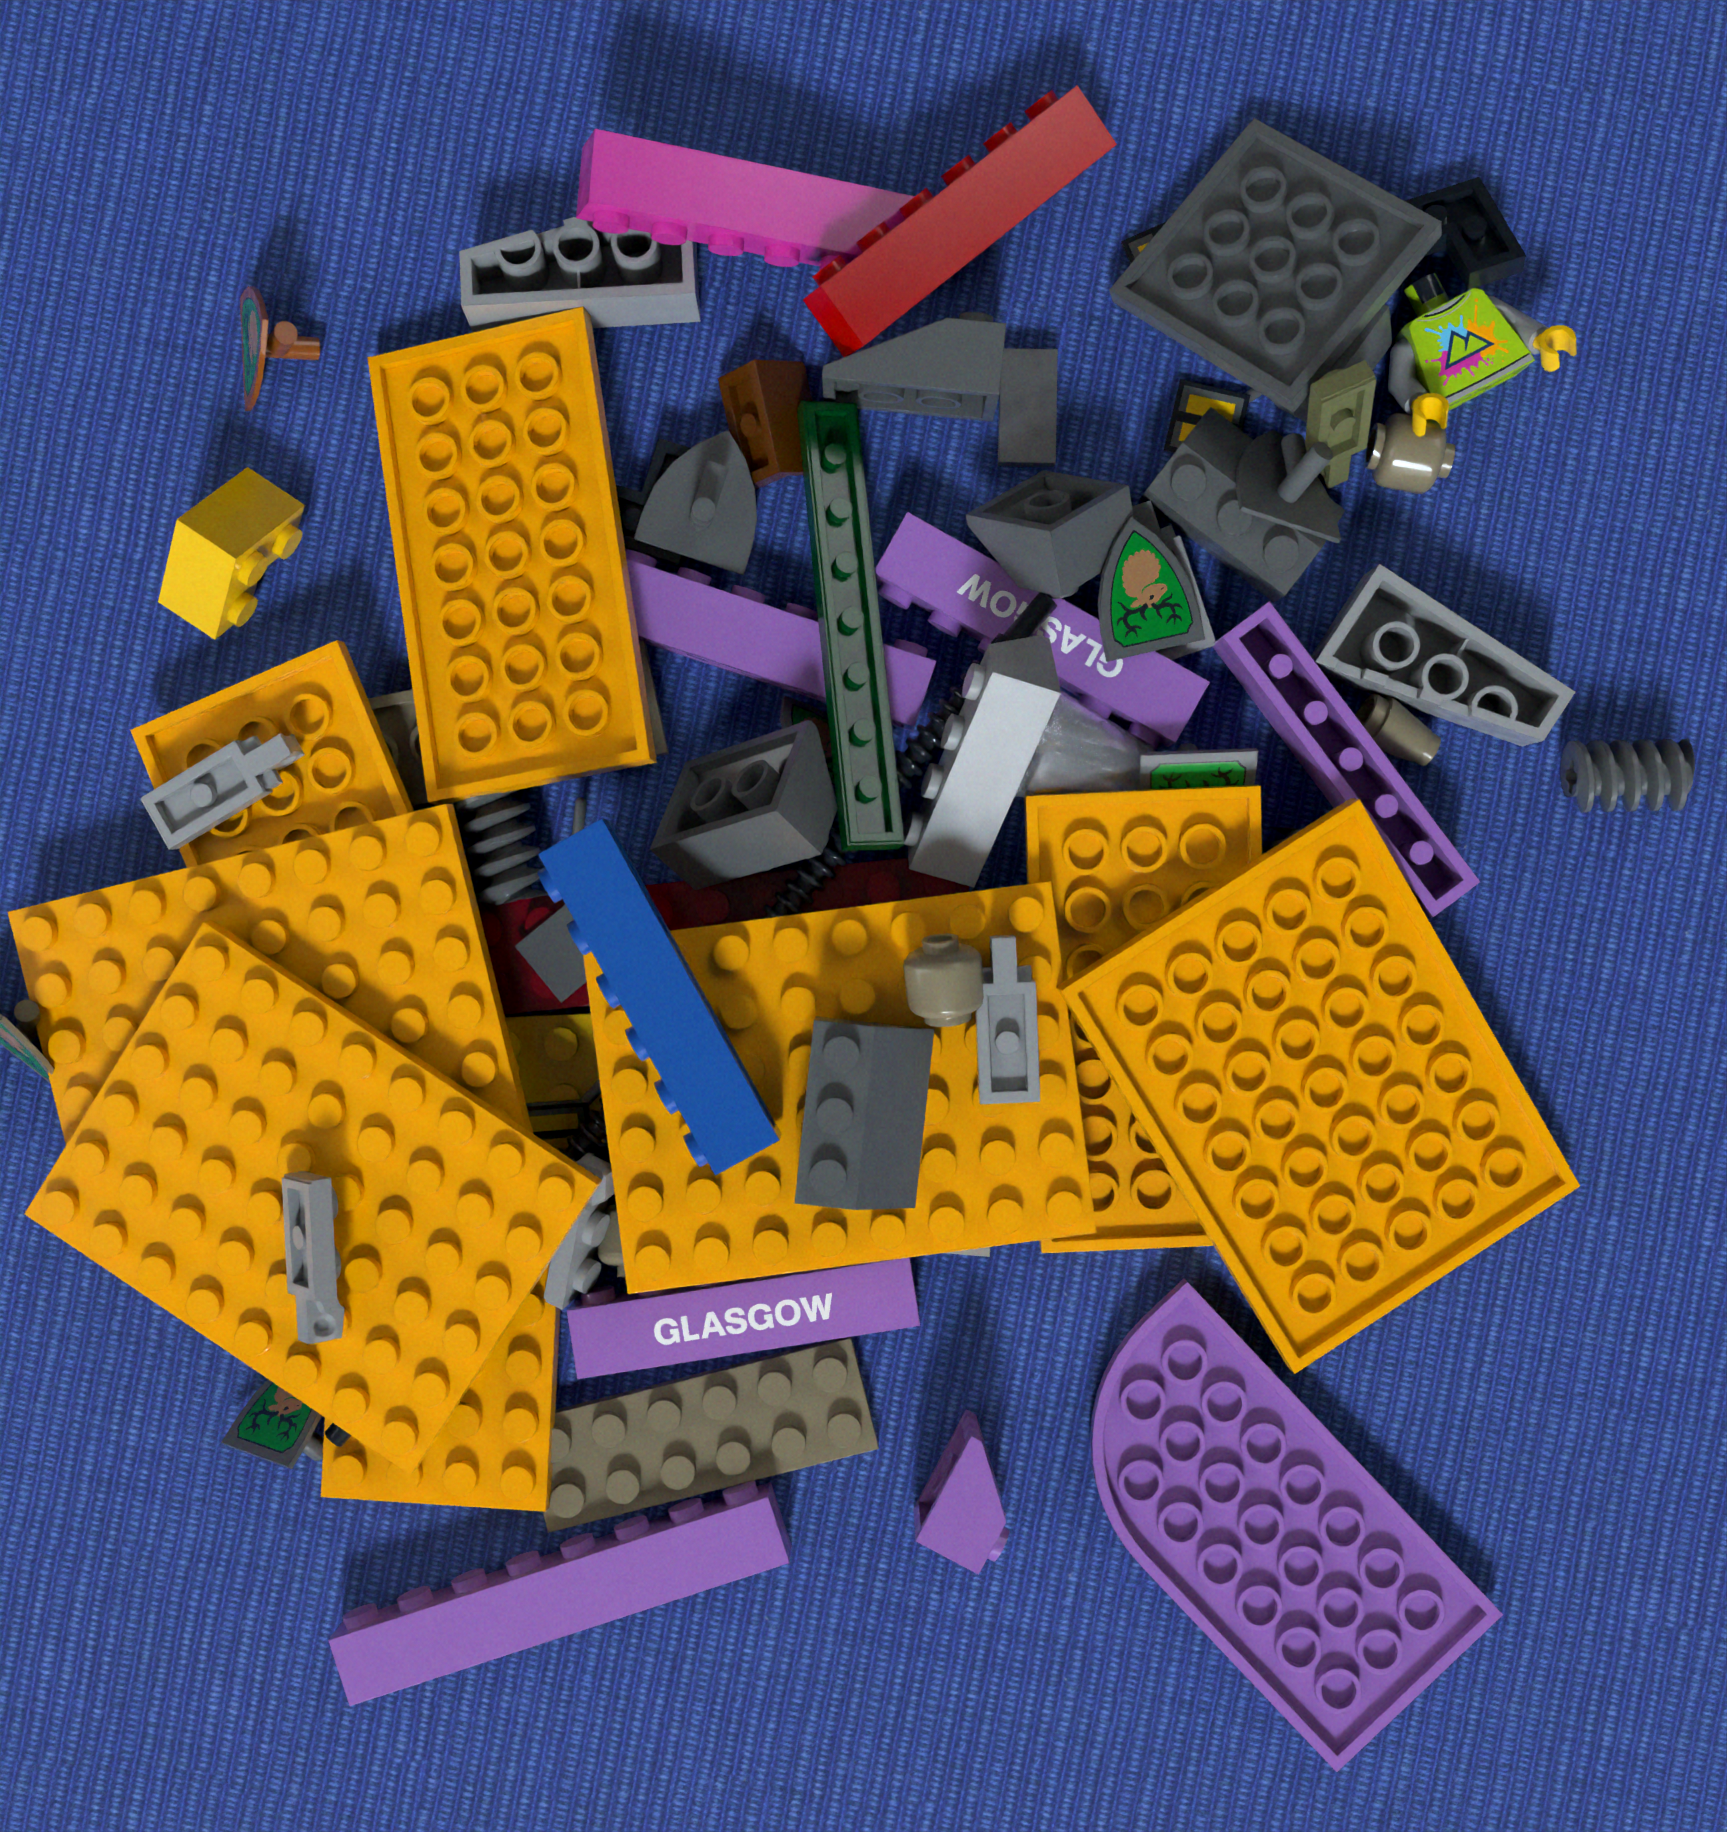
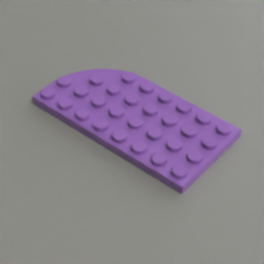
[1090,1278,1503,1772]

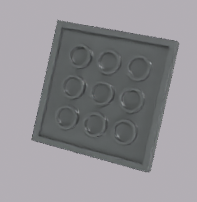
[1109,118,1442,413]

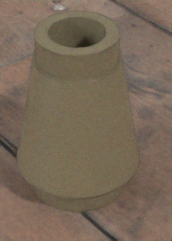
[1355,693,1441,766]

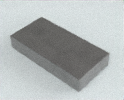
[998,348,1058,467]

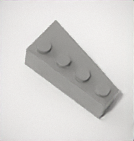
[459,217,701,332]
[1311,564,1575,747]

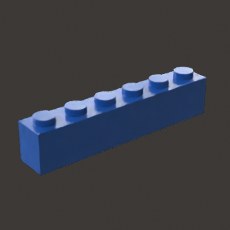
[537,819,782,1176]

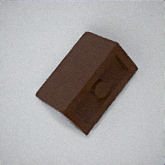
[718,359,813,489]

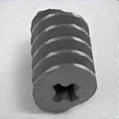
[1560,738,1695,813]
[456,789,548,905]

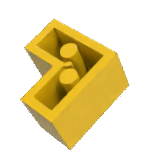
[158,467,305,640]

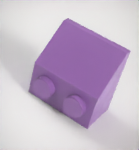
[913,1409,1010,1575]

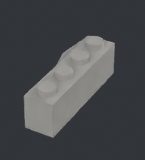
[903,635,1061,887]

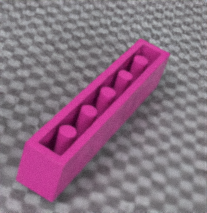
[576,129,915,271]

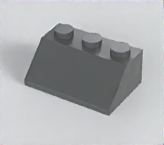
[1140,407,1346,602]
[650,720,837,890]
[794,1016,934,1210]

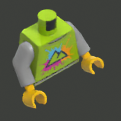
[1387,273,1577,437]

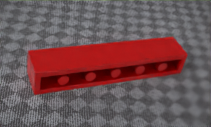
[803,85,1117,357]

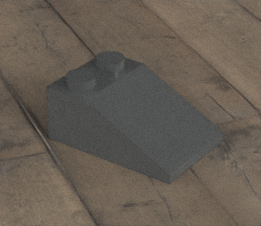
[822,312,1006,422]

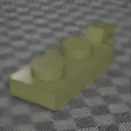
[1305,360,1376,489]

